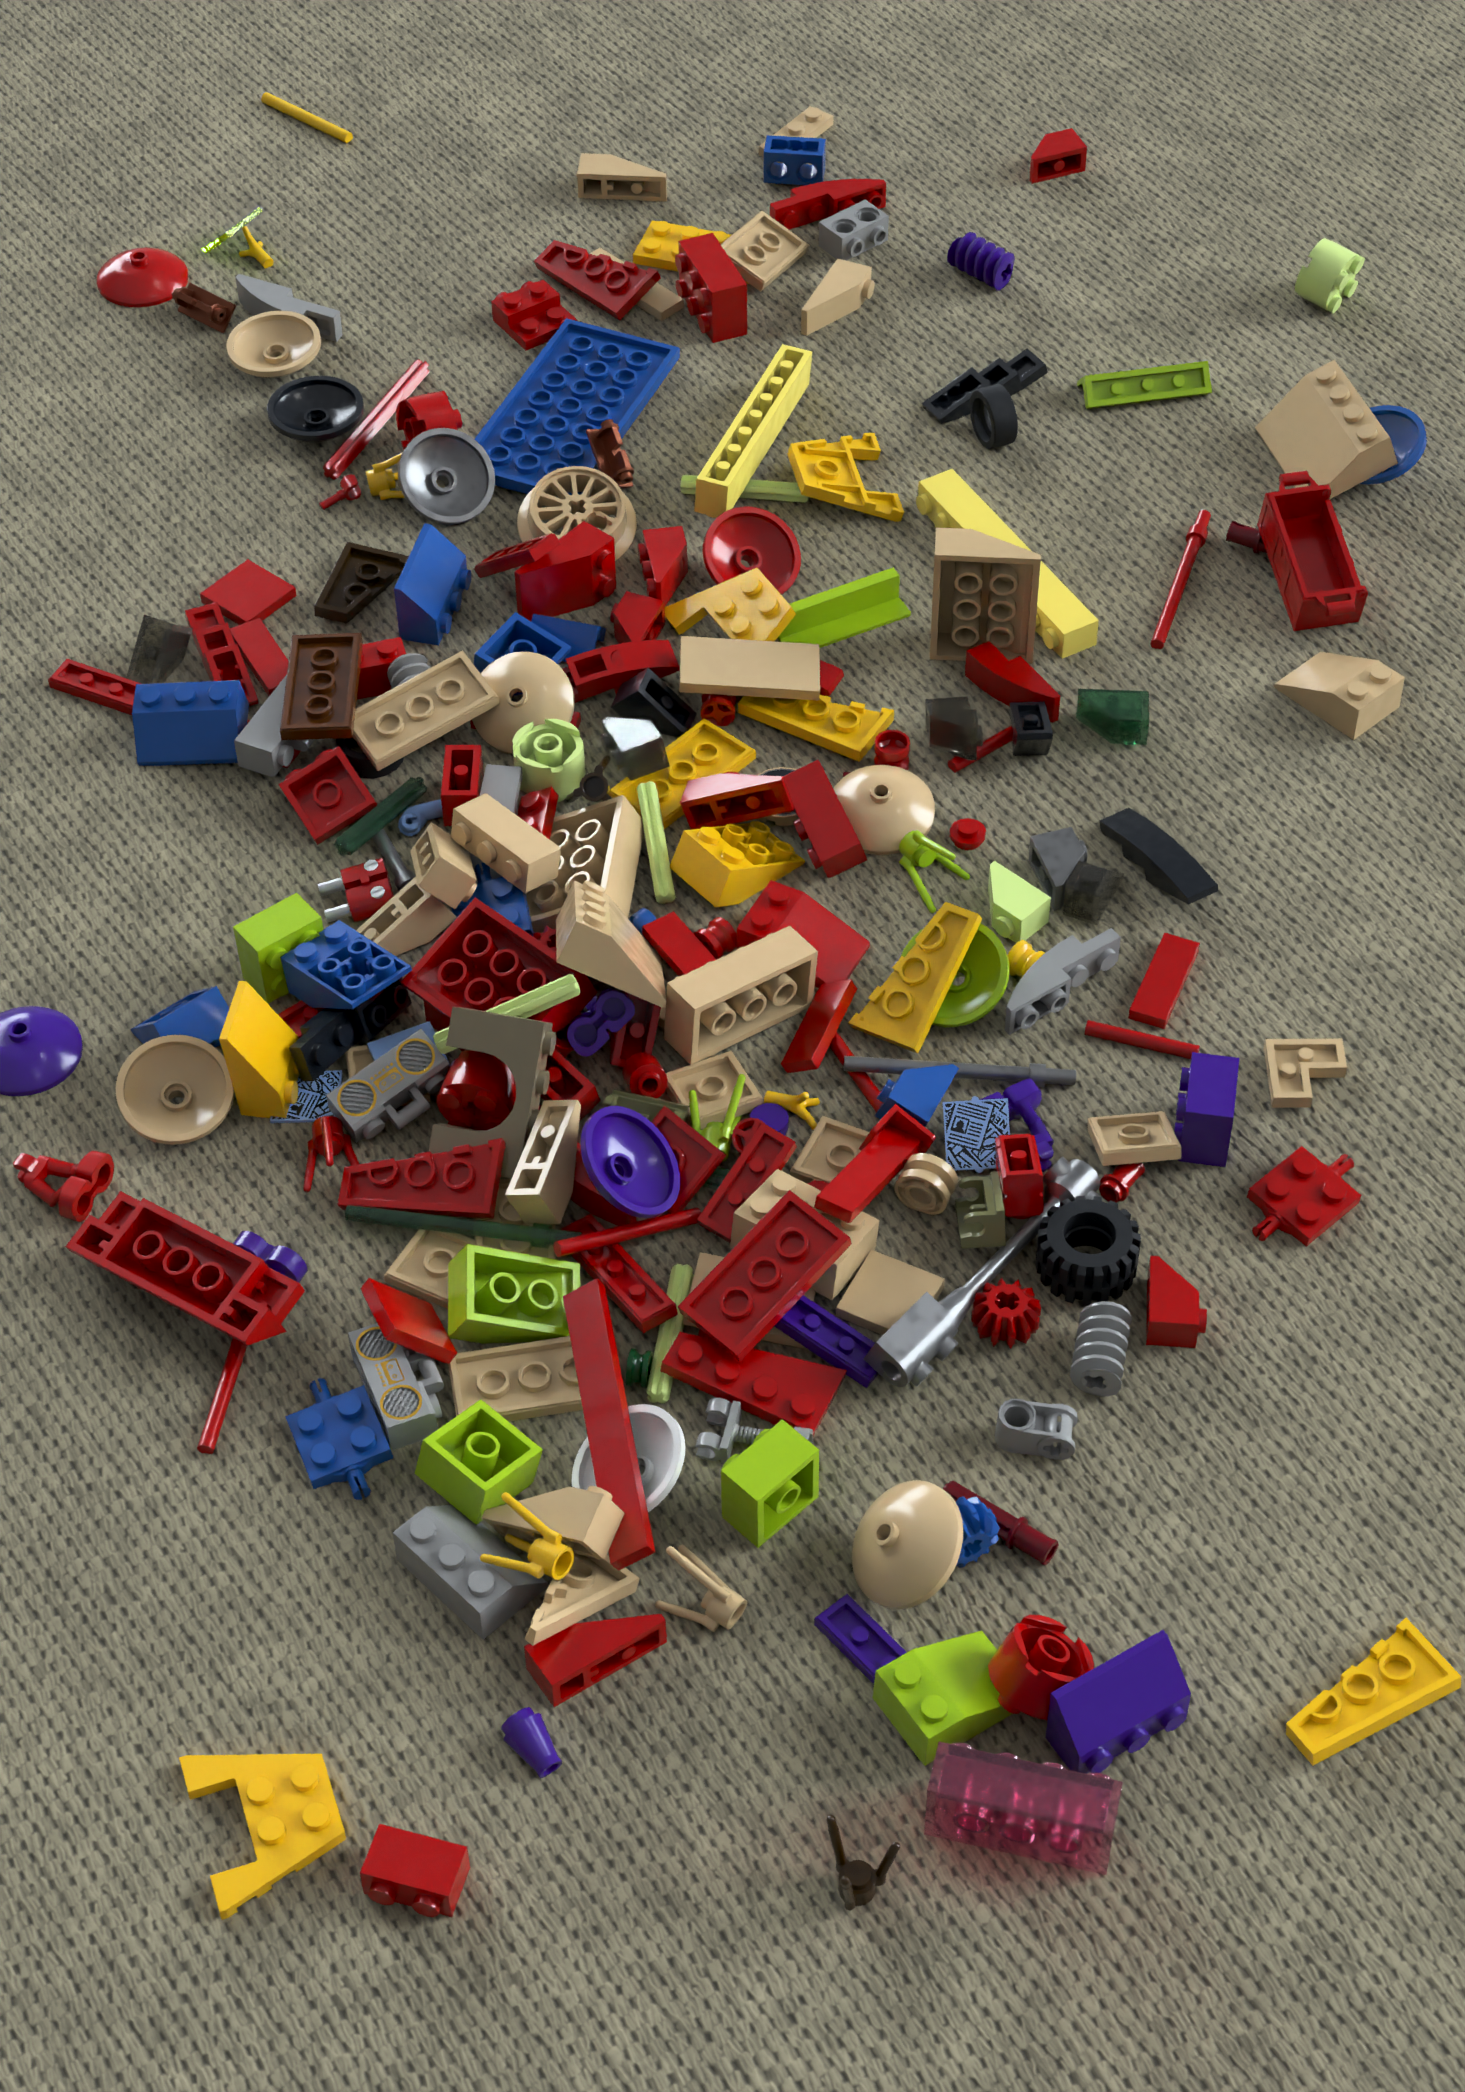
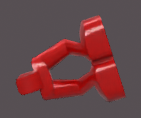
[13,1150,114,1222]

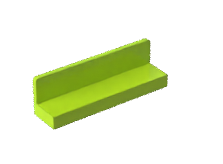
[1077,361,1212,409]
[777,567,911,648]

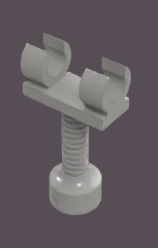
[695,1398,813,1463]

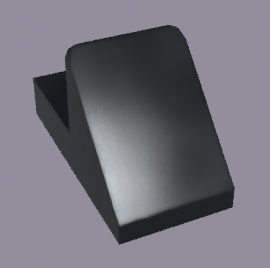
[1009,701,1053,756]

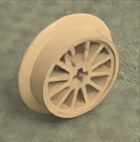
[517,466,637,561]

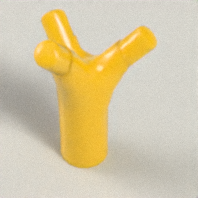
[239,226,274,269]
[764,1090,820,1130]

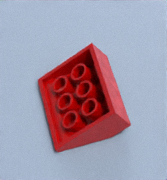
[401,897,597,1032]

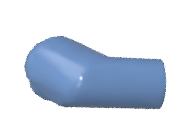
[398,799,443,836]

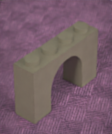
[428,1007,556,1179]

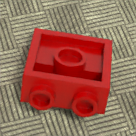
[491,279,578,351]
[278,746,378,845]

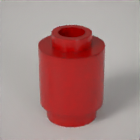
[623,1052,668,1098]

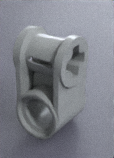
[994,1399,1078,1460]

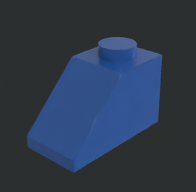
[875,1064,959,1127]

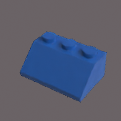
[394,523,471,646]
[132,680,249,766]

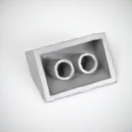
[393,1505,548,1640]

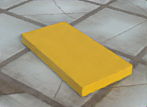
[608,718,756,829]

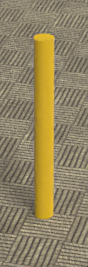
[261,92,353,143]

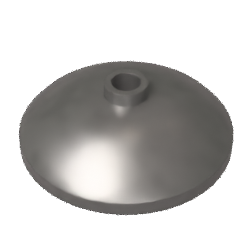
[398,428,495,525]

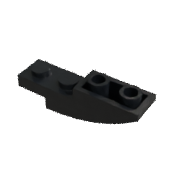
[289,977,412,1081]

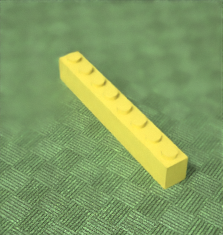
[694,344,812,518]
[916,469,1099,659]

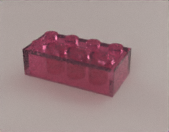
[924,1742,1123,1875]

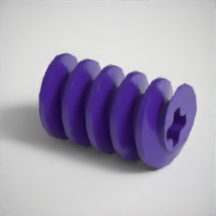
[947,232,1015,291]

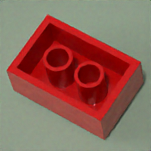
[675,233,747,343]

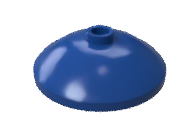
[1360,405,1427,484]

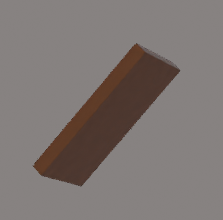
[280,633,363,740]

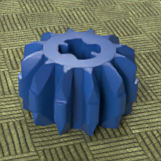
[956,1496,1000,1568]

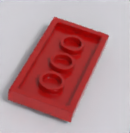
[678,1190,852,1362]

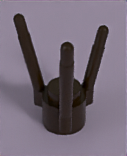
[566,755,612,803]
[826,1815,900,1911]

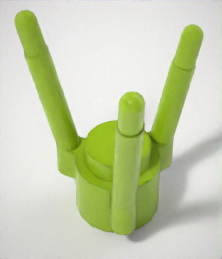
[899,830,970,913]
[689,1074,746,1162]

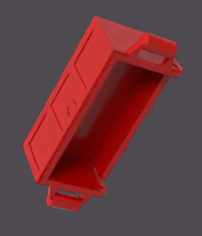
[1257,470,1368,631]

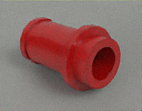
[1099,1163,1145,1203]

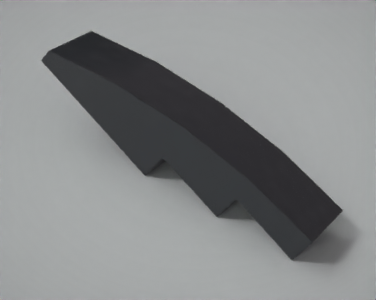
[922,348,1048,424]
[1099,808,1219,905]

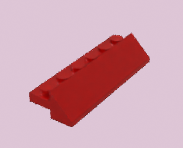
[65,1191,305,1346]

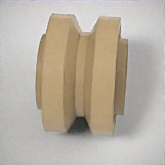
[894,1153,958,1215]

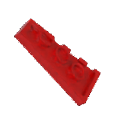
[534,240,661,321]
[337,1138,506,1219]

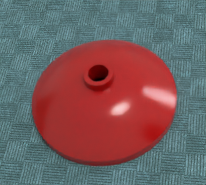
[96,247,189,308]
[703,506,801,595]

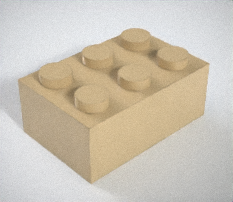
[730,1169,880,1300]

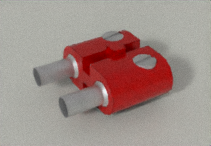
[318,857,394,922]

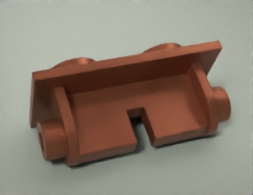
[172,283,236,333]
[586,419,634,488]

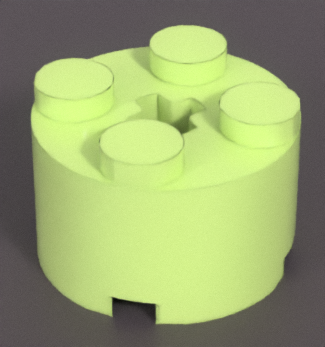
[1295,238,1365,314]
[512,719,586,802]

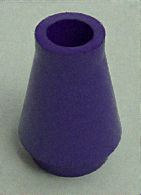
[501,1707,562,1778]

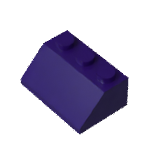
[1045,1630,1191,1779]

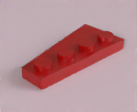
[660,1332,847,1436]

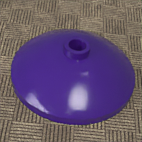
[0,1006,83,1096]
[580,1106,680,1218]

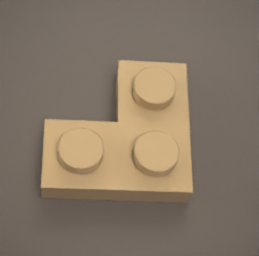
[1264,1038,1347,1108]

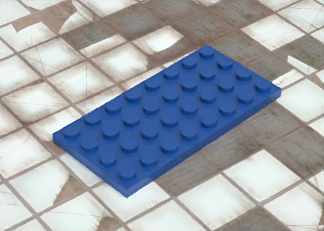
[475,318,680,498]

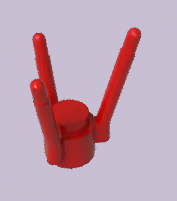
[303,1116,359,1192]

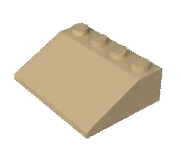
[1255,359,1398,499]
[930,527,1041,664]
[526,795,644,933]
[556,881,667,1008]

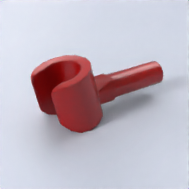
[319,474,361,510]

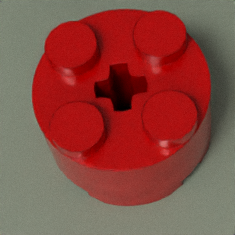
[396,391,462,450]
[437,1050,516,1131]
[988,1615,1094,1720]

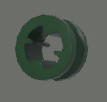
[625,1348,653,1388]

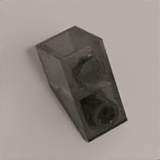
[925,697,983,760]
[600,717,670,781]

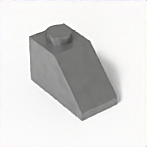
[1028,827,1088,911]

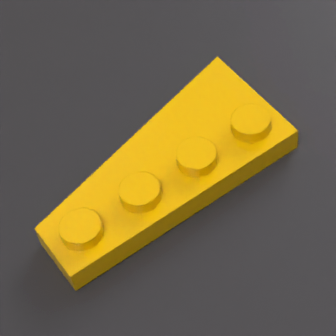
[848,902,982,1054]

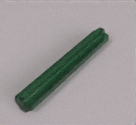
[334,777,427,856]

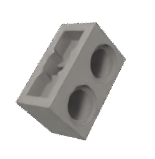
[819,199,889,261]

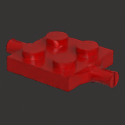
[1247,1146,1362,1247]

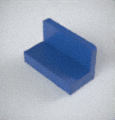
[531,614,606,662]

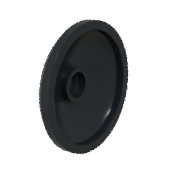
[267,376,364,442]

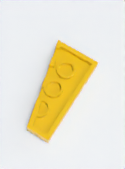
[738,695,894,762]
[1286,1617,1461,1766]

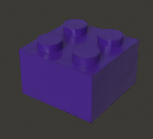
[1174,1052,1239,1167]

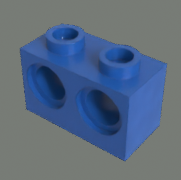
[764,135,826,185]

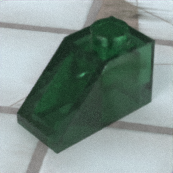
[1076,689,1149,745]

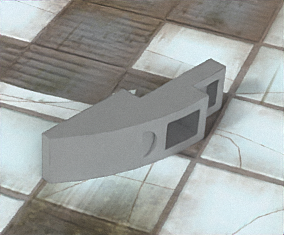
[235,274,343,342]
[1005,928,1121,1035]

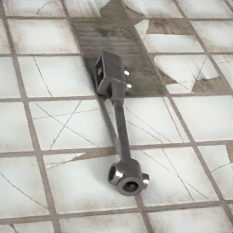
[863,1156,1100,1387]

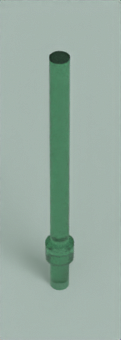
[345,1205,582,1249]

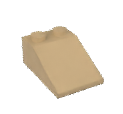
[1274,652,1405,740]

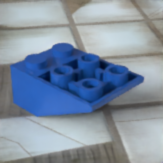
[280,920,412,1009]

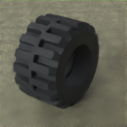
[1036,1195,1141,1306]

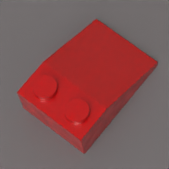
[514,521,616,621]
[737,880,870,988]

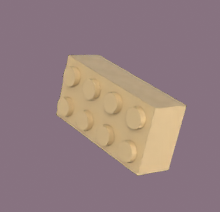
[664,926,818,1065]

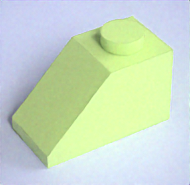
[988,861,1051,943]

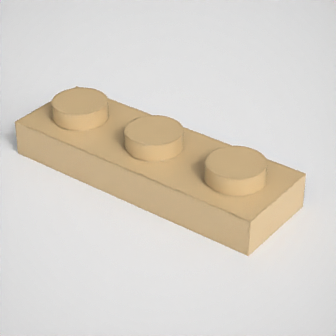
[759,106,834,163]

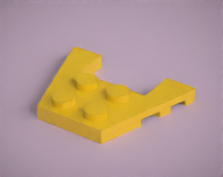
[787,433,904,522]
[665,568,796,642]
[179,1754,346,1920]

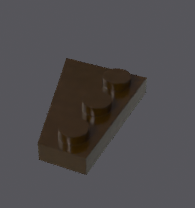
[314,542,409,624]

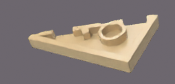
[525,1553,640,1645]

